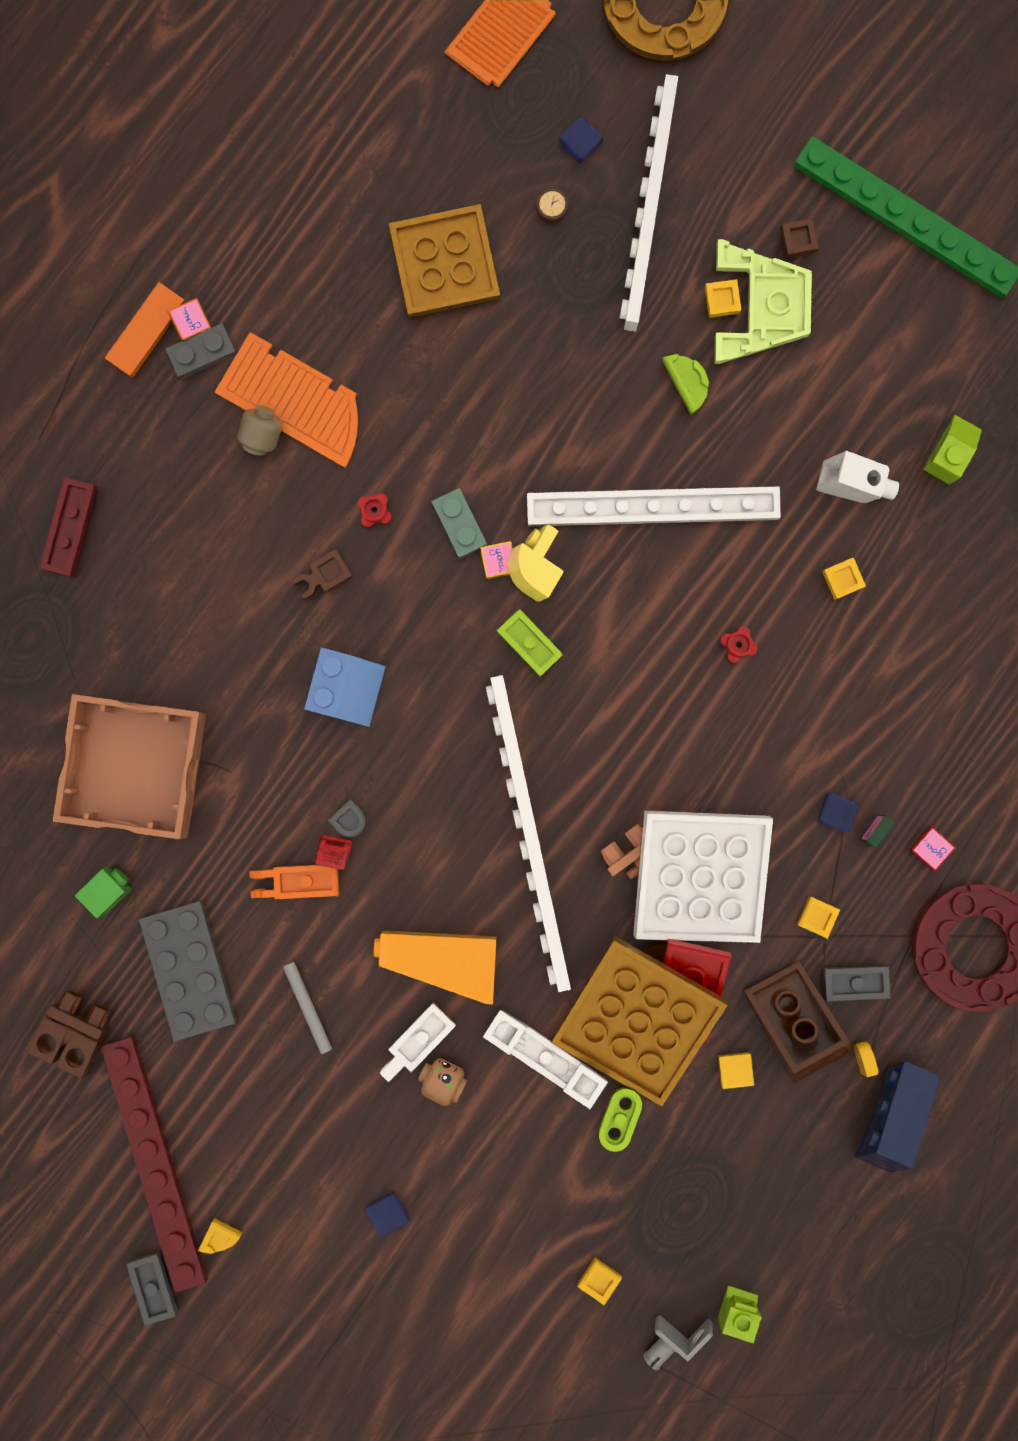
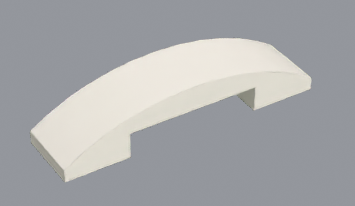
[483,1009,608,1109]

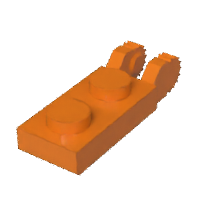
[249,864,340,899]

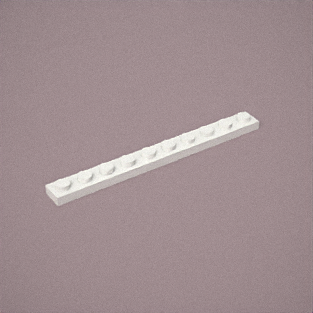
[486,675,571,992]

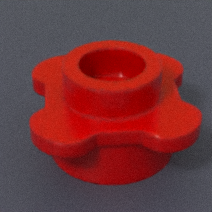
[357,493,392,527]
[720,626,757,663]

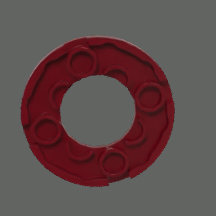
[912,883,1018,1012]

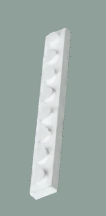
[620,74,678,332]
[527,486,781,526]

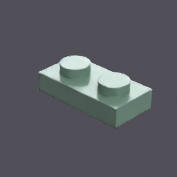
[431,488,487,559]

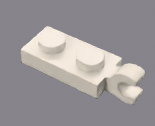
[380,1002,456,1082]

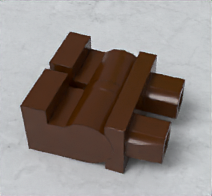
[26,990,111,1079]

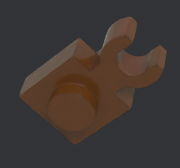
[293,549,353,599]

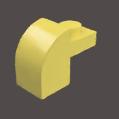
[508,524,564,602]

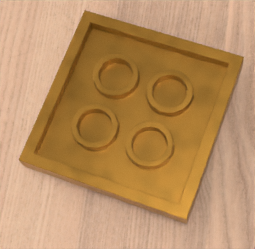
[389,204,500,318]

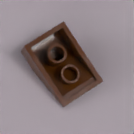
[744,961,851,1083]

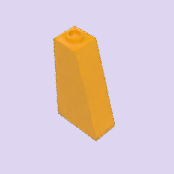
[374,931,497,1004]

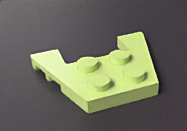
[714,239,812,364]

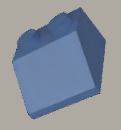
[304,648,386,727]

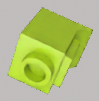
[717,1286,762,1344]

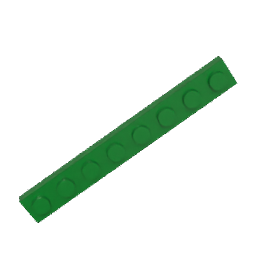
[793,136,1018,299]

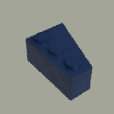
[855,1061,940,1172]

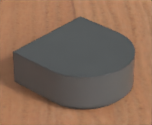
[328,799,366,837]

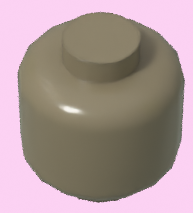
[237,405,282,456]

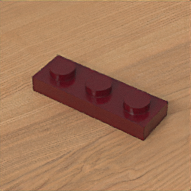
[39,477,98,578]

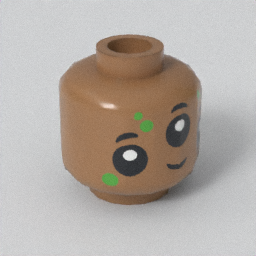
[418,1058,468,1106]

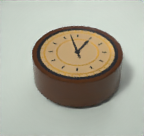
[537,188,568,223]

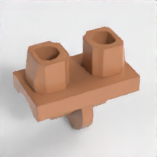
[601,824,643,880]

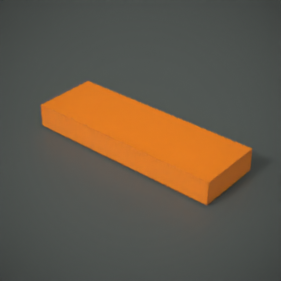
[105,282,186,379]

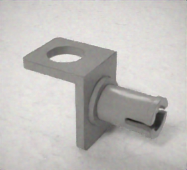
[643,1315,713,1370]

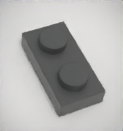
[165,323,237,380]
[823,965,891,1001]
[126,1250,178,1326]

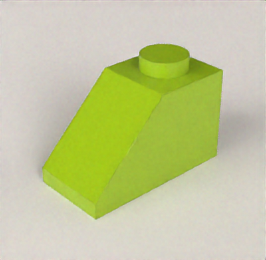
[923,415,982,485]

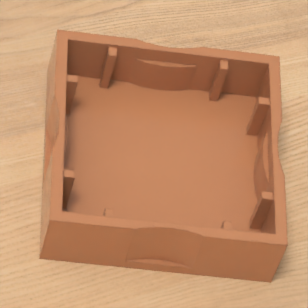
[53,694,206,839]

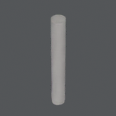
[282,961,332,1054]

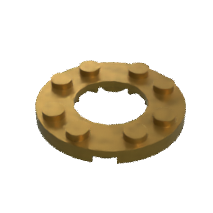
[603,0,728,61]

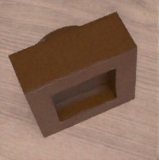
[780,218,819,258]

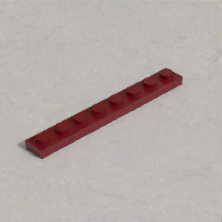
[101,1035,208,1293]

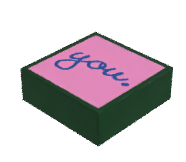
[860,815,895,848]

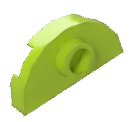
[662,354,709,415]

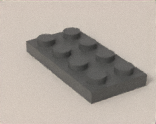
[139,900,237,1042]

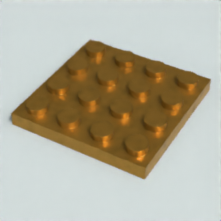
[551,936,728,1106]

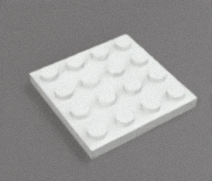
[633,811,773,943]

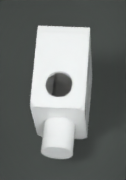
[816,451,899,503]

